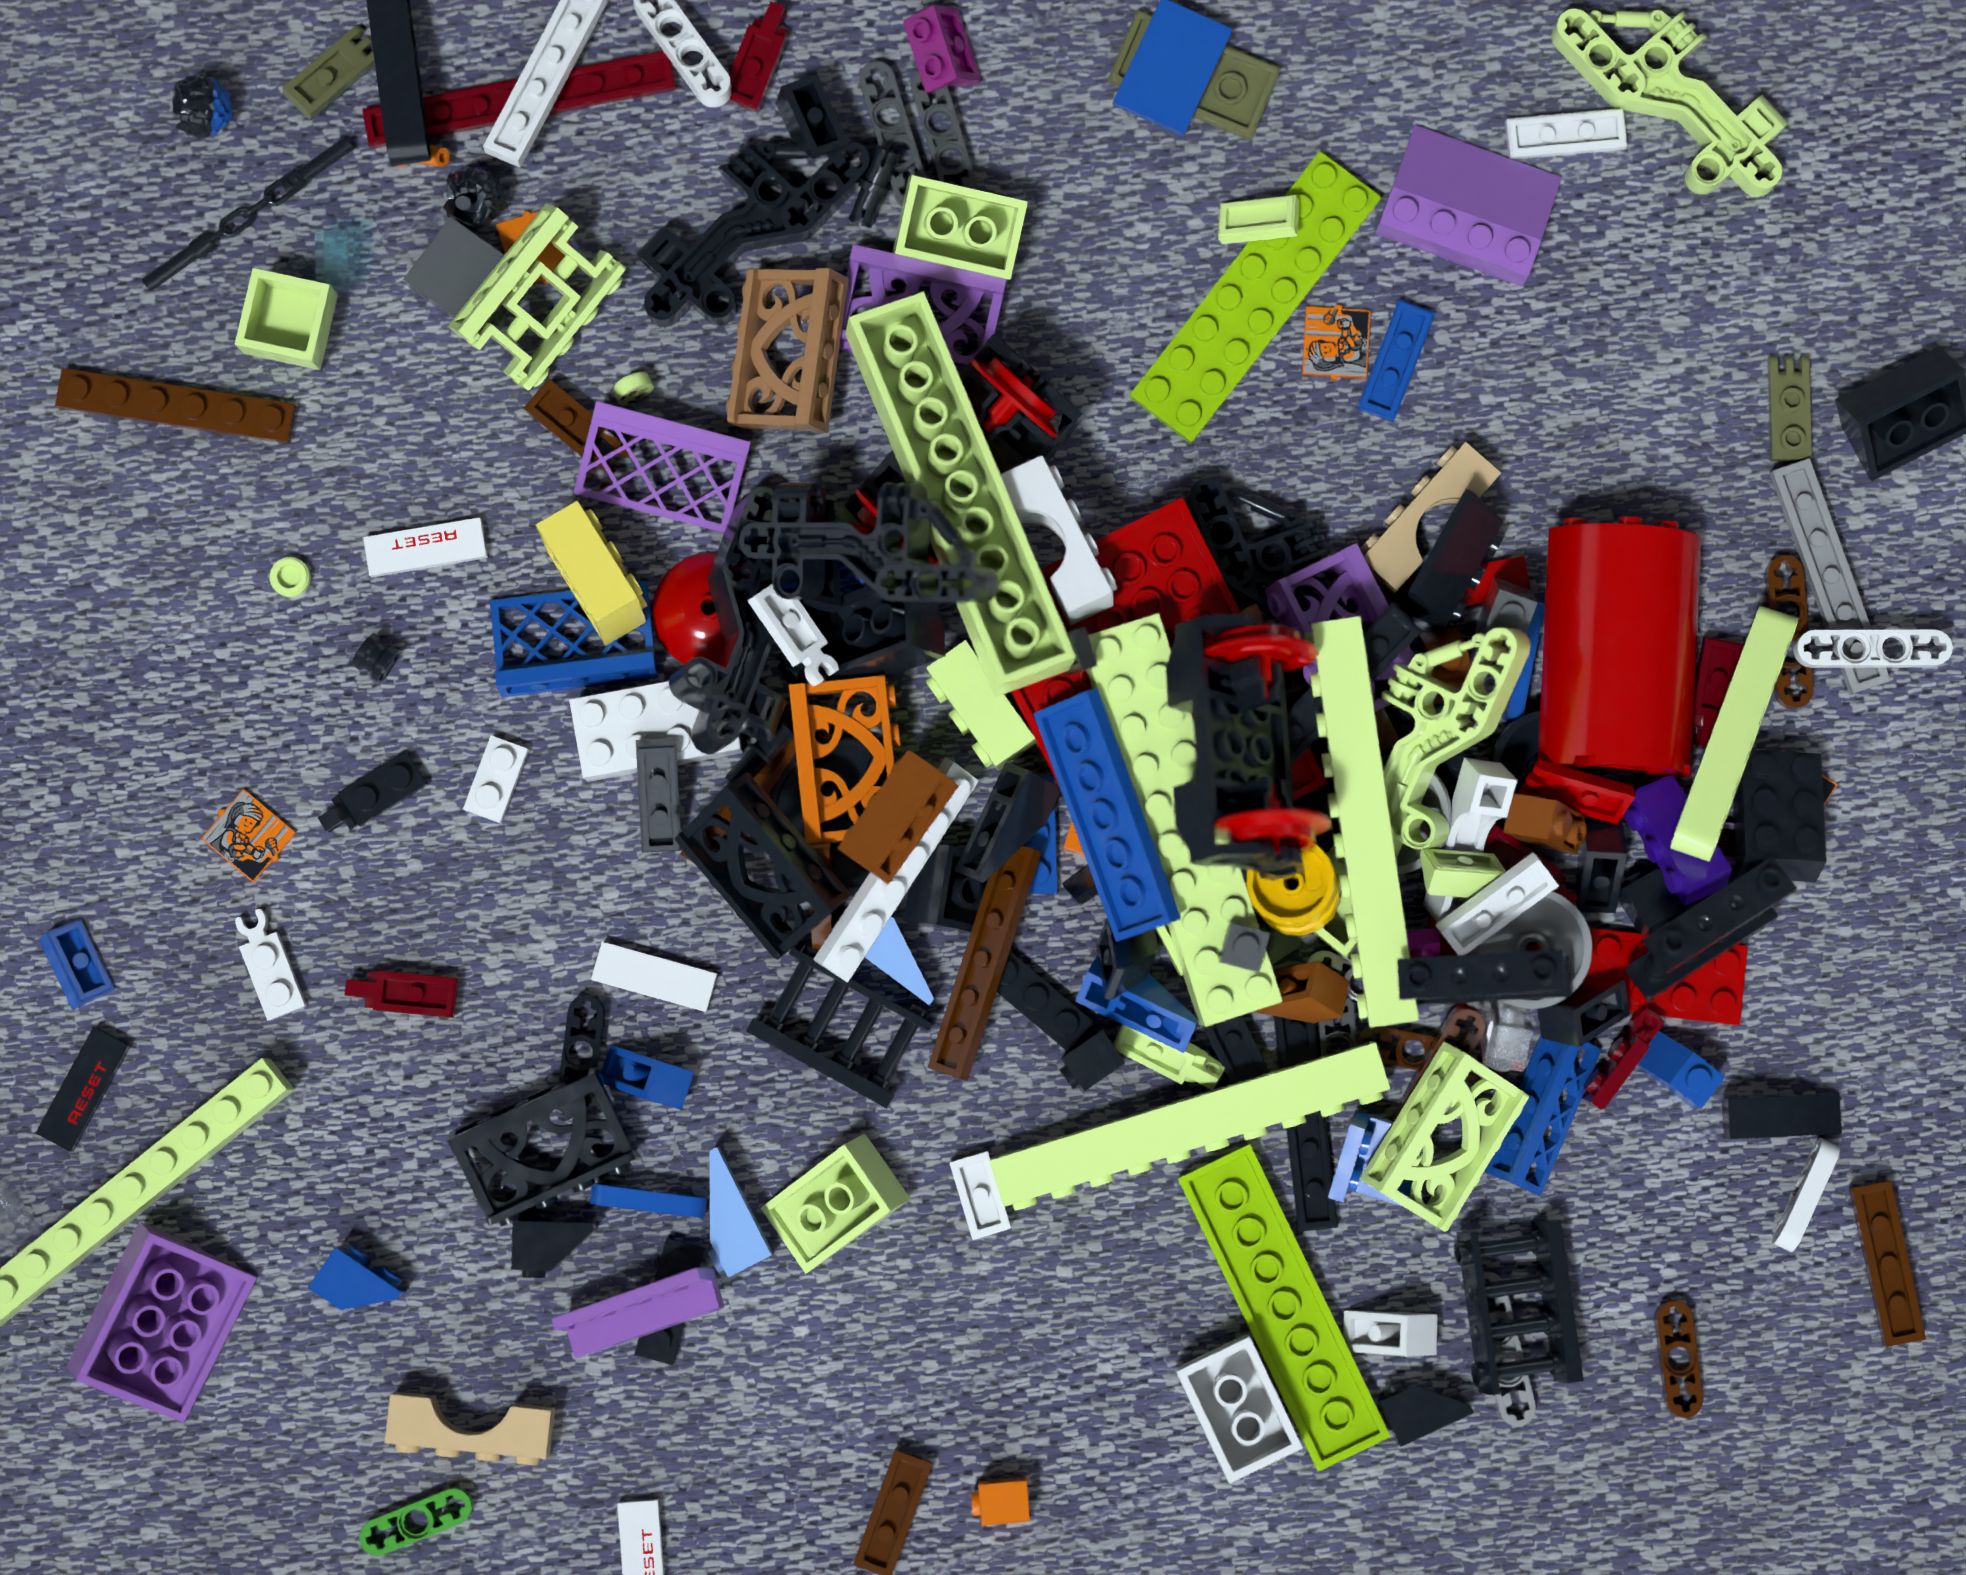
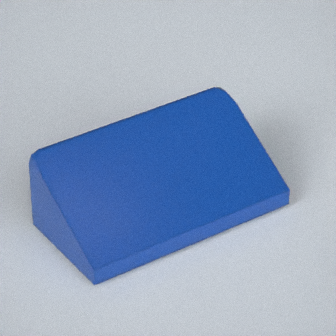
[39,918,115,1010]

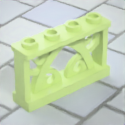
[1360,1042,1529,1232]

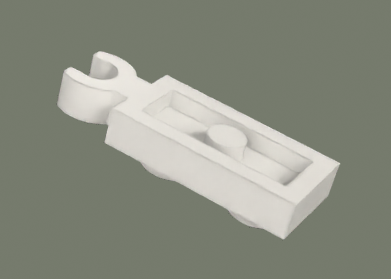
[748,584,839,686]
[235,909,307,1021]

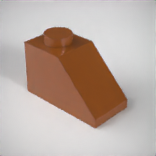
[1418,627,1471,704]
[1255,961,1349,1023]

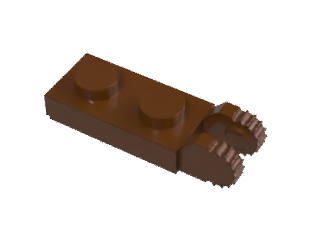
[523,378,629,476]

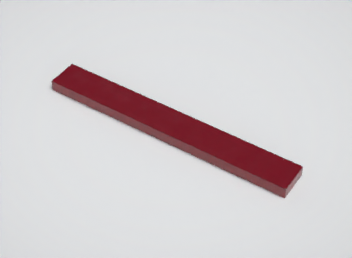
[362,51,677,149]

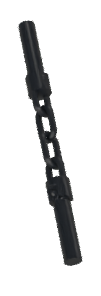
[141,136,354,292]

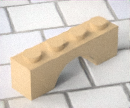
[1360,442,1501,595]
[385,1391,555,1465]

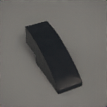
[1721,1094,1842,1139]

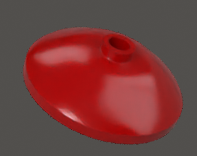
[652,553,764,664]

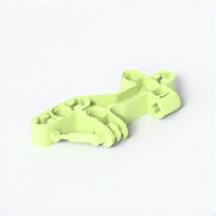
[1551,9,1789,197]
[1381,628,1531,859]

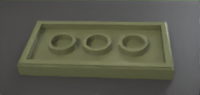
[1107,9,1281,141]

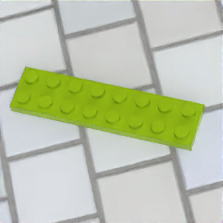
[1129,151,1382,444]
[1177,1144,1391,1472]

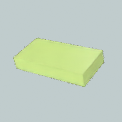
[1218,195,1299,244]

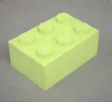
[892,175,1028,280]
[925,640,1037,771]

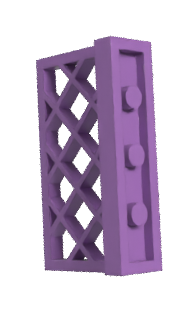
[573,401,751,533]

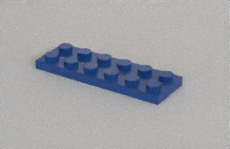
[1033,688,1181,942]

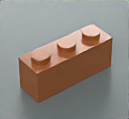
[838,750,959,885]

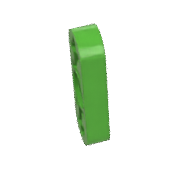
[359,1487,474,1556]

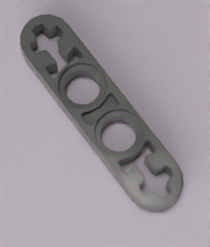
[859,61,926,207]
[911,71,979,190]

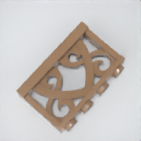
[726,268,849,433]

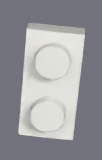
[463,735,529,824]
[950,1151,1011,1240]

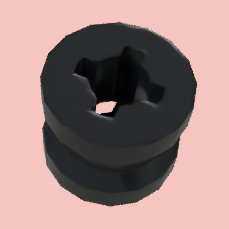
[352,633,401,683]

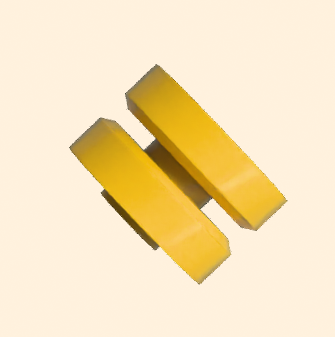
[1246,844,1341,936]

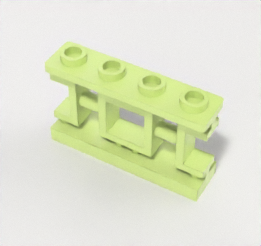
[448,204,626,390]

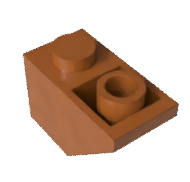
[1503,793,1587,855]

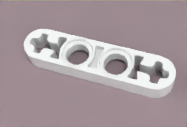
[633,0,731,107]
[1793,629,1953,668]

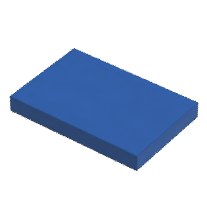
[1112,0,1233,137]

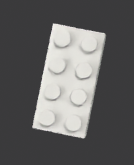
[569,676,743,782]

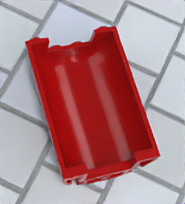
[1538,517,1701,779]

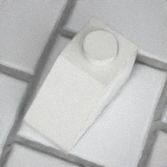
[1343,1310,1437,1356]

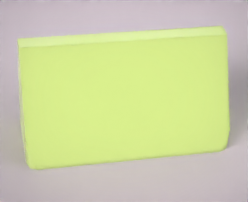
[1420,848,1506,898]

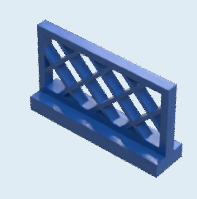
[490,581,659,698]

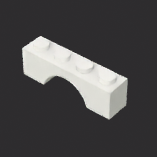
[1000,455,1117,626]
[1423,758,1517,923]

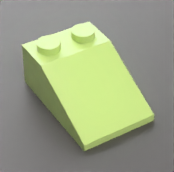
[761,1133,910,1274]

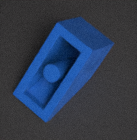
[1637,1031,1725,1109]
[600,1044,694,1110]

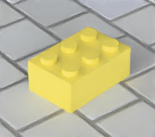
[536,501,647,646]

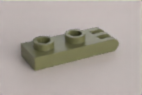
[282,25,375,120]
[1767,356,1812,462]

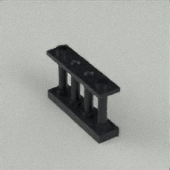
[1624,856,1798,1003]
[746,945,933,1109]
[1397,949,1572,1006]
[1454,1219,1584,1395]

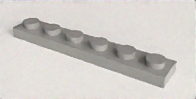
[1769,458,1891,695]

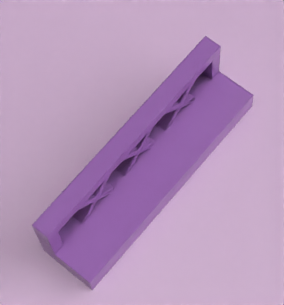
[551,1268,725,1358]

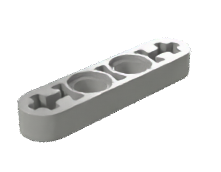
[1483,1271,1536,1427]

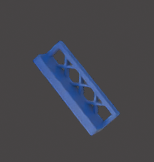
[1484,1035,1602,1197]

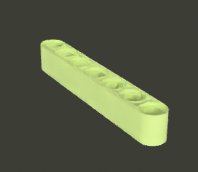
[1671,606,1799,862]

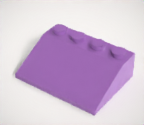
[1375,125,1562,286]
[66,1221,257,1423]

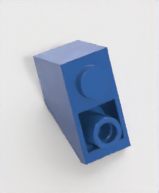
[308,1244,407,1310]

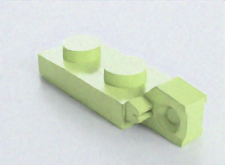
[1113,1024,1225,1090]

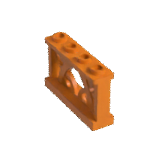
[789,675,901,845]

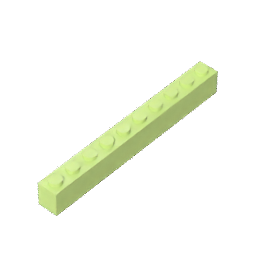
[1304,616,1419,1027]
[989,1041,1390,1211]
[0,1058,295,1327]

